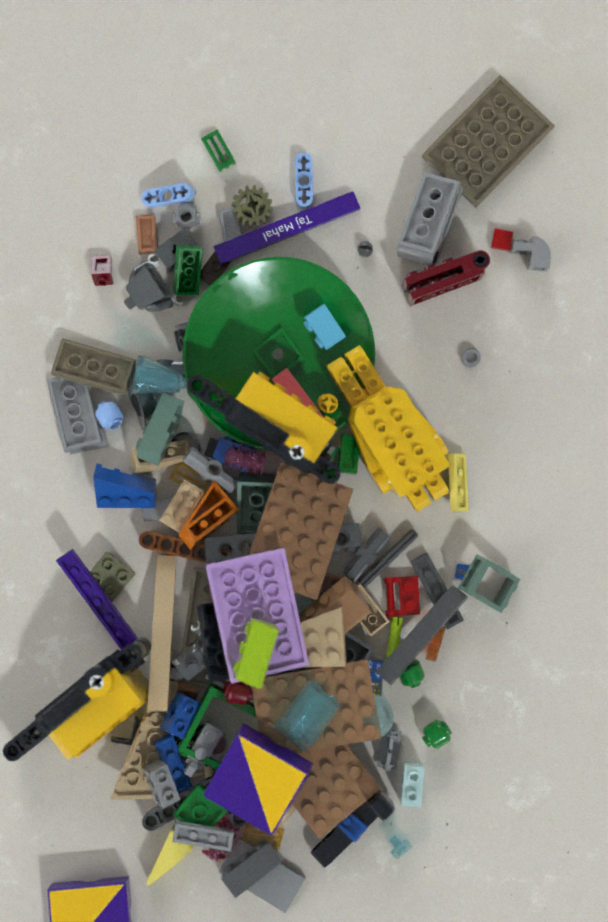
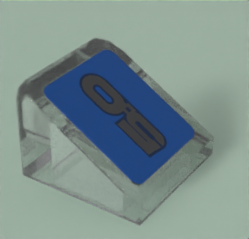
[452,561,471,581]

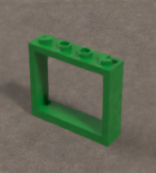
[177,683,257,771]

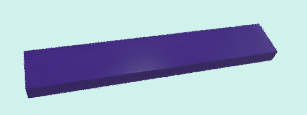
[56,549,138,650]

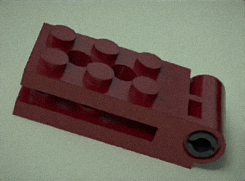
[402,250,490,306]

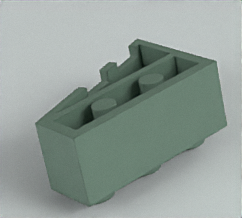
[135,393,184,466]

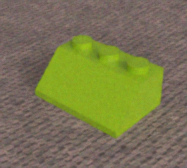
[233,618,279,689]

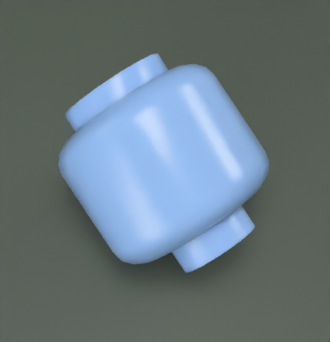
[95,401,124,430]

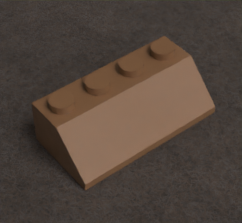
[298,576,371,634]

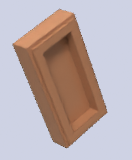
[136,214,158,255]

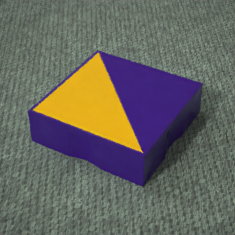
[203,723,313,836]
[47,876,132,922]

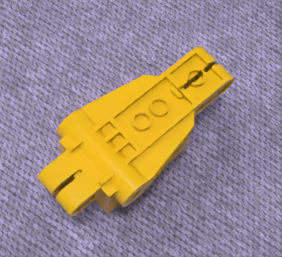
[326,345,451,512]

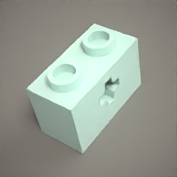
[400,762,424,807]

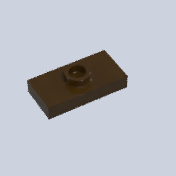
[200,251,233,285]

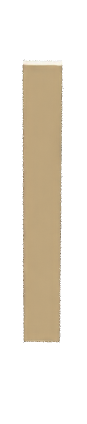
[147,555,177,712]

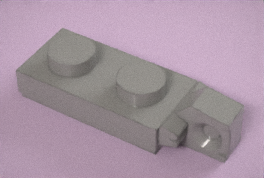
[184,721,224,777]

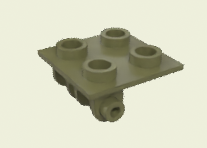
[90,552,135,602]

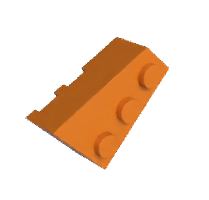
[179,480,239,550]

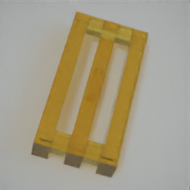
[169,463,210,491]
[242,822,284,850]

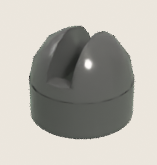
[358,241,373,257]

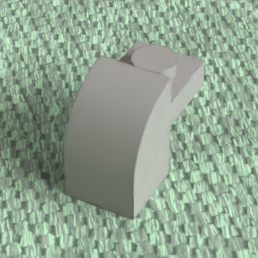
[510,236,551,272]

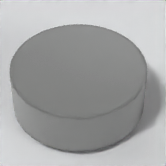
[461,348,481,368]

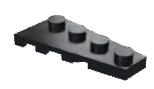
[197,602,230,684]

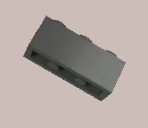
[221,838,283,898]

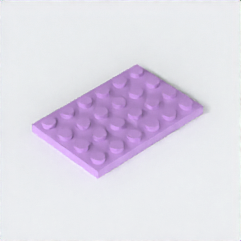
[205,547,309,683]

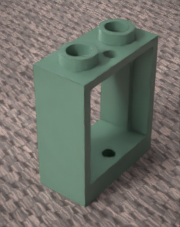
[458,554,520,613]

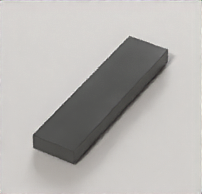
[410,552,464,630]

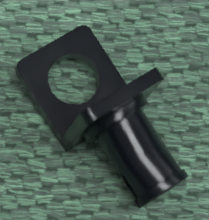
[111,716,139,745]

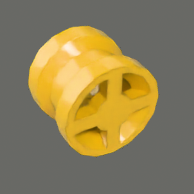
[317,393,338,413]

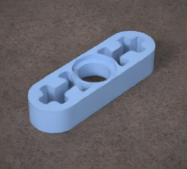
[295,153,313,209]
[142,183,195,208]

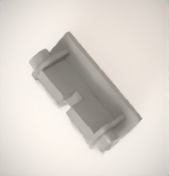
[377,728,402,771]

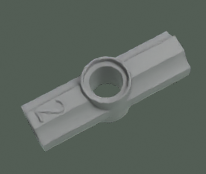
[183,447,238,494]

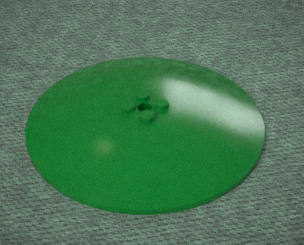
[182,257,375,450]

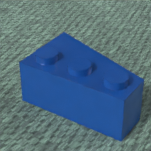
[93,463,157,508]

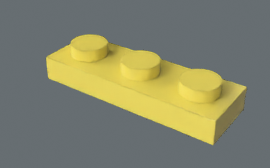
[448,453,469,512]

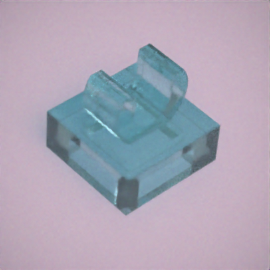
[389,836,413,859]

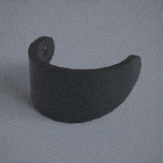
[170,432,202,452]

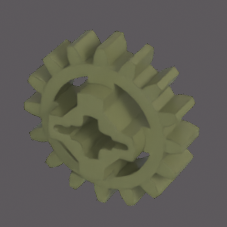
[232,185,273,228]

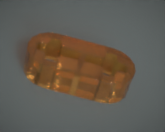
[425,626,445,662]

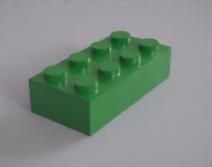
[173,245,203,295]

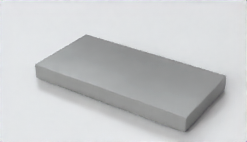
[47,377,103,453]
[218,837,305,913]

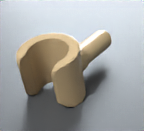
[189,765,215,779]

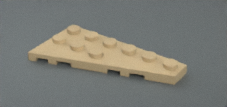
[299,606,346,668]
[110,680,179,800]

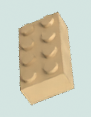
[159,479,206,533]
[357,583,390,637]

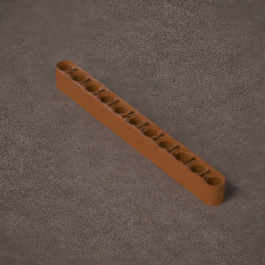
[139,531,341,592]

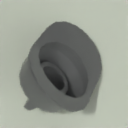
[128,388,157,430]

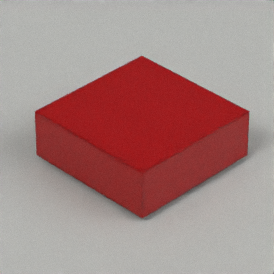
[491,228,513,252]

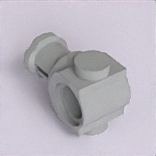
[173,189,201,229]

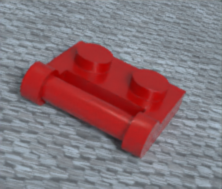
[383,576,420,617]

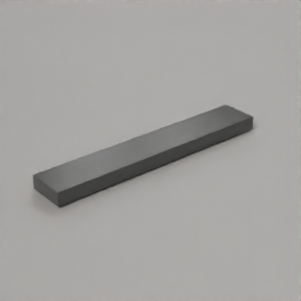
[376,584,468,686]

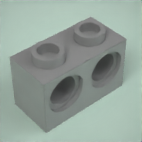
[142,759,180,809]

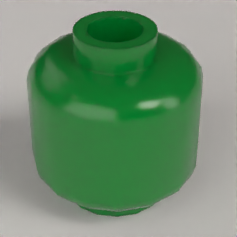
[399,659,425,688]
[422,720,452,749]

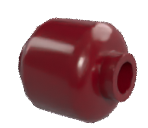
[223,680,253,706]

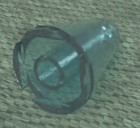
[131,355,186,394]

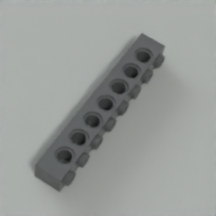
[204,523,362,563]

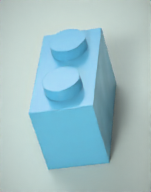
[303,304,346,350]

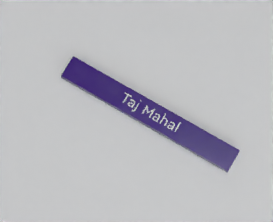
[213,191,361,265]

